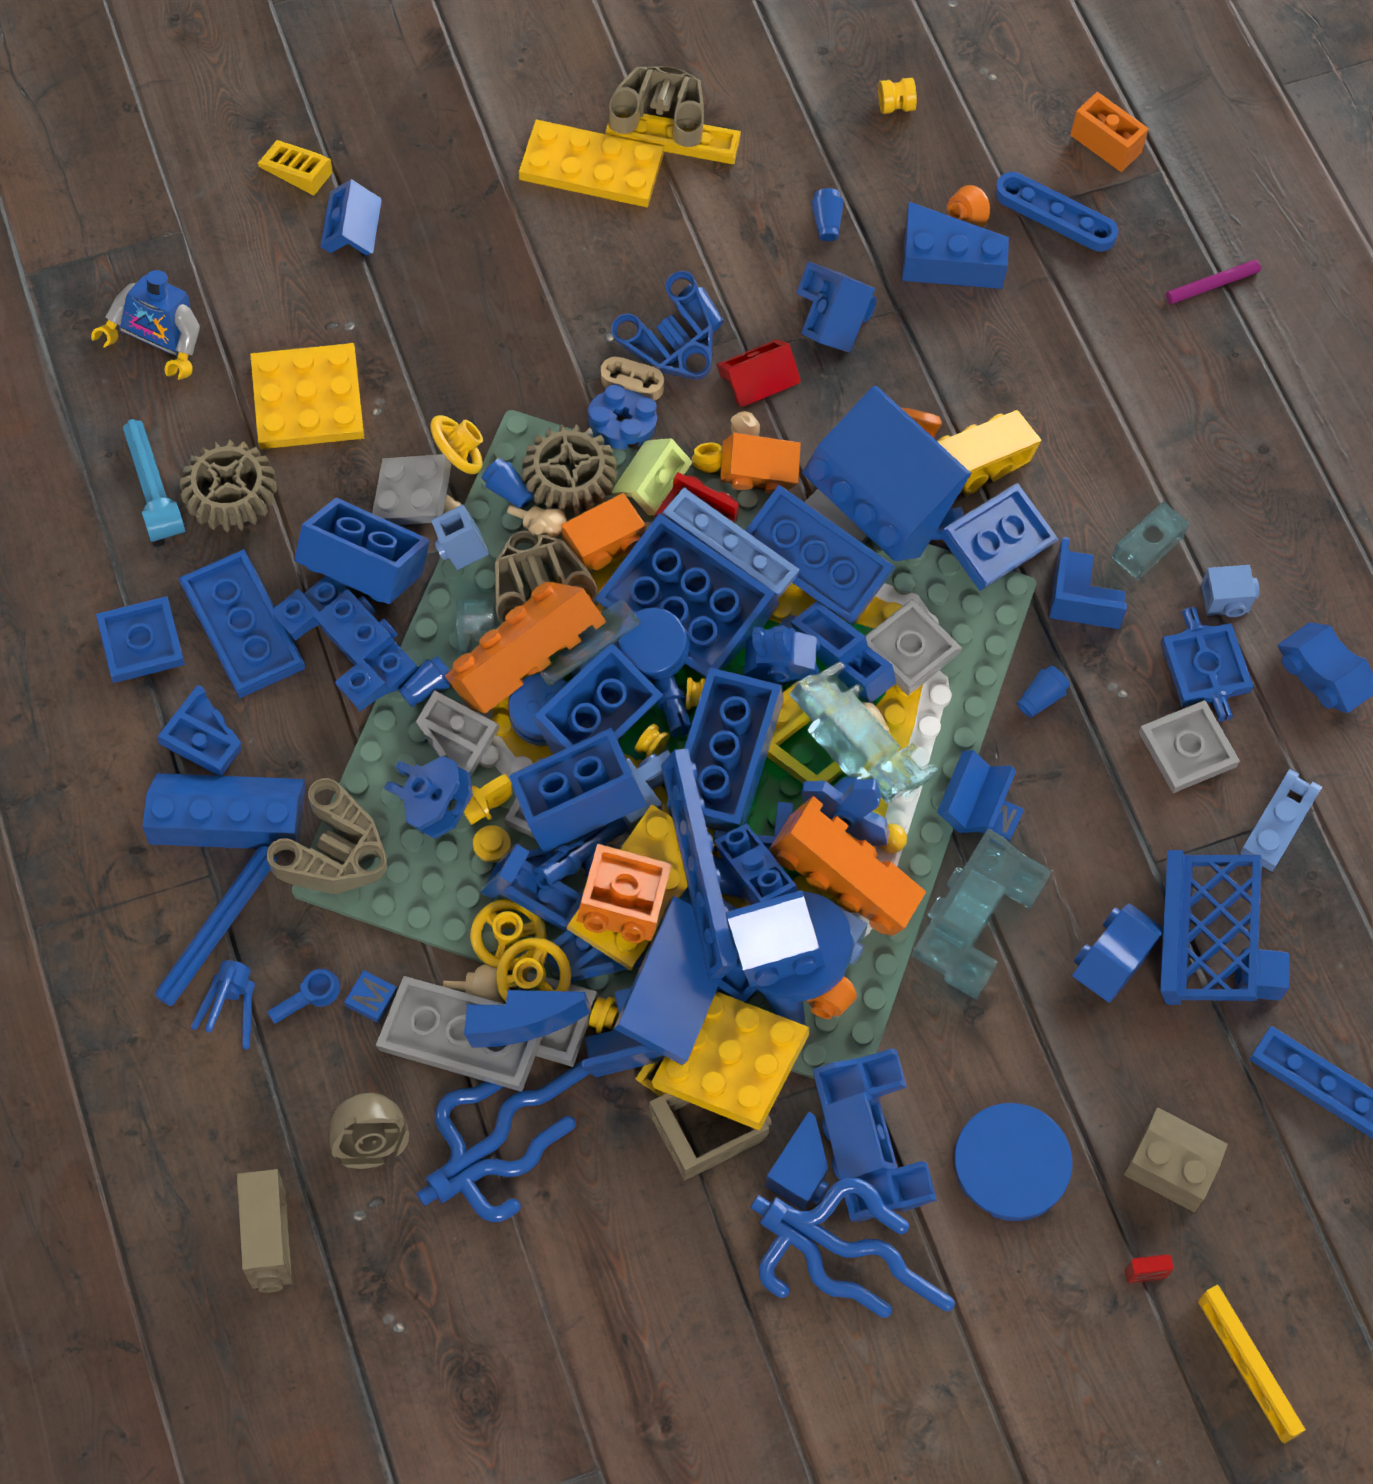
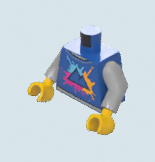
[91,270,200,380]

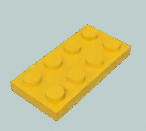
[519,119,664,208]
[567,804,715,971]

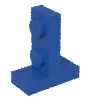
[481,844,583,932]

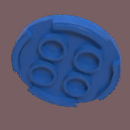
[738,892,854,1002]
[954,1103,1073,1221]

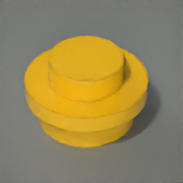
[692,442,722,473]
[473,825,511,862]
[588,996,619,1034]

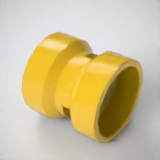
[878,78,917,114]

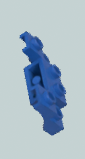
[270,576,419,712]
[812,1048,937,1223]

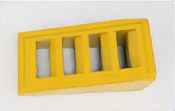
[258,140,333,196]

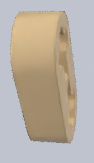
[600,356,664,401]

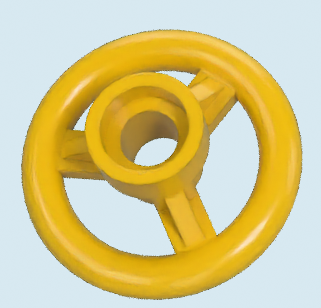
[430,415,483,474]
[470,898,547,971]
[496,937,571,1002]

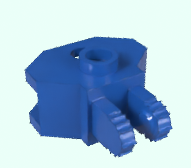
[744,625,820,685]
[384,756,473,839]

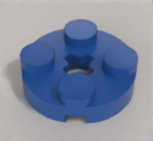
[587,385,657,449]

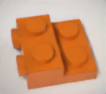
[576,844,672,943]

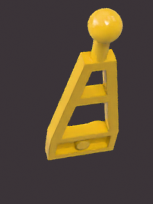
[767,681,907,853]

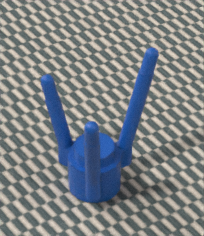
[191,960,255,1050]

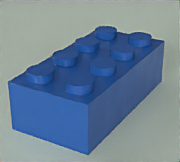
[667,667,784,832]

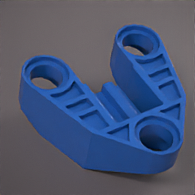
[611,271,713,380]

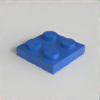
[96,596,185,683]

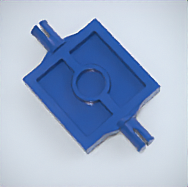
[1160,607,1254,722]

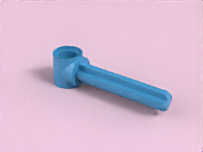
[123,419,186,542]

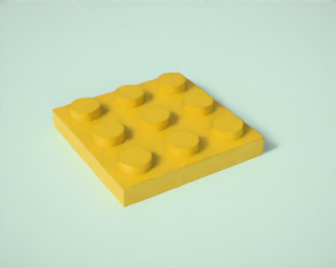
[251,343,365,449]
[652,991,809,1131]

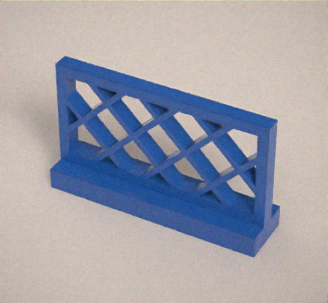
[1161,850,1262,1005]

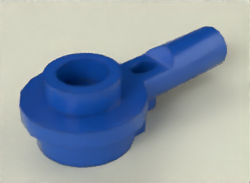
[267,969,340,1024]

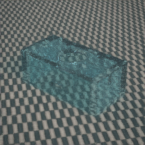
[1112,501,1190,580]

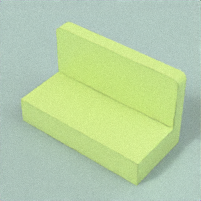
[612,438,693,516]

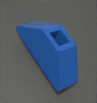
[714,823,798,905]

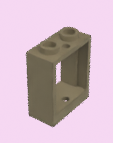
[649,1093,772,1181]
[237,1169,292,1293]

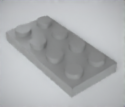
[376,976,542,1092]

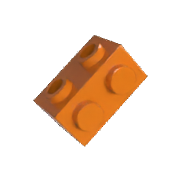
[1070,92,1149,172]
[720,433,801,494]
[561,493,646,571]

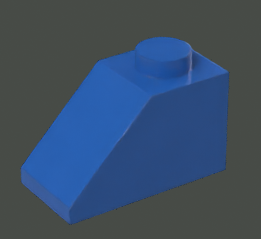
[765,1112,830,1211]

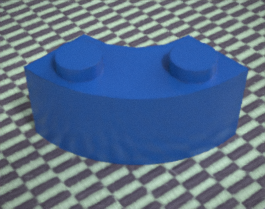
[1277,622,1373,713]
[1072,903,1164,1003]

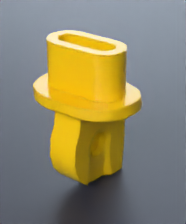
[463,773,512,825]

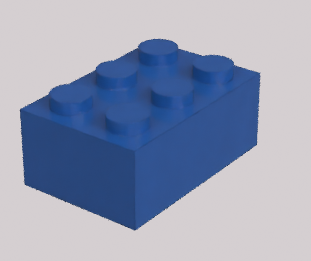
[294,498,430,604]

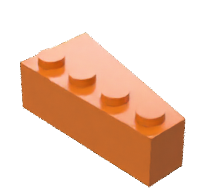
[445,582,606,713]
[768,796,926,936]

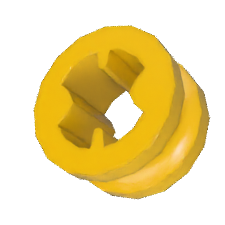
[686,677,706,710]
[635,724,670,758]

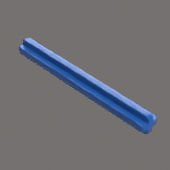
[155,845,278,1006]

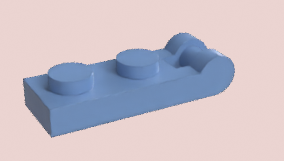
[1240,769,1322,872]

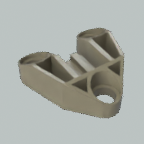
[608,66,704,147]
[495,530,598,627]
[267,778,388,895]

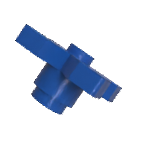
[801,777,890,846]

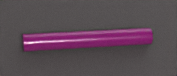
[1165,259,1261,305]

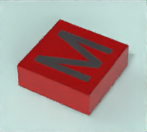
[1125,1254,1174,1283]

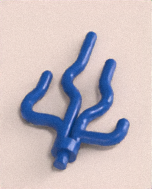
[416,1061,590,1222]
[750,1178,955,1318]

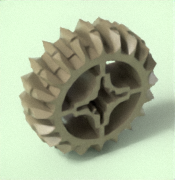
[522,424,617,517]
[180,439,277,533]

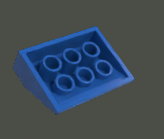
[802,386,971,561]
[595,513,780,678]

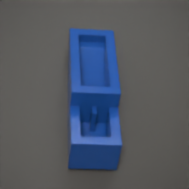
[791,601,896,703]
[464,990,591,1048]

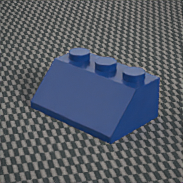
[533,642,663,754]
[509,728,647,854]

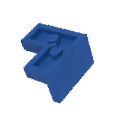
[796,261,875,352]
[1049,537,1127,629]
[581,987,665,1077]

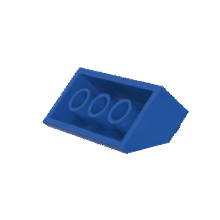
[142,773,306,850]

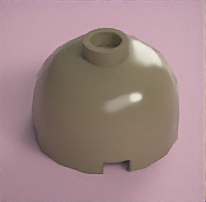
[328,1093,409,1169]

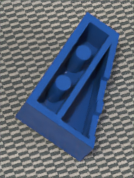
[902,202,1009,289]

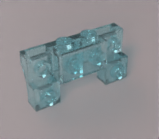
[789,662,938,805]
[912,829,1052,1000]

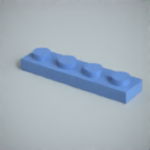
[662,488,800,599]

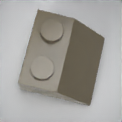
[1124,1107,1228,1212]

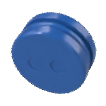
[618,608,689,680]
[508,673,567,746]

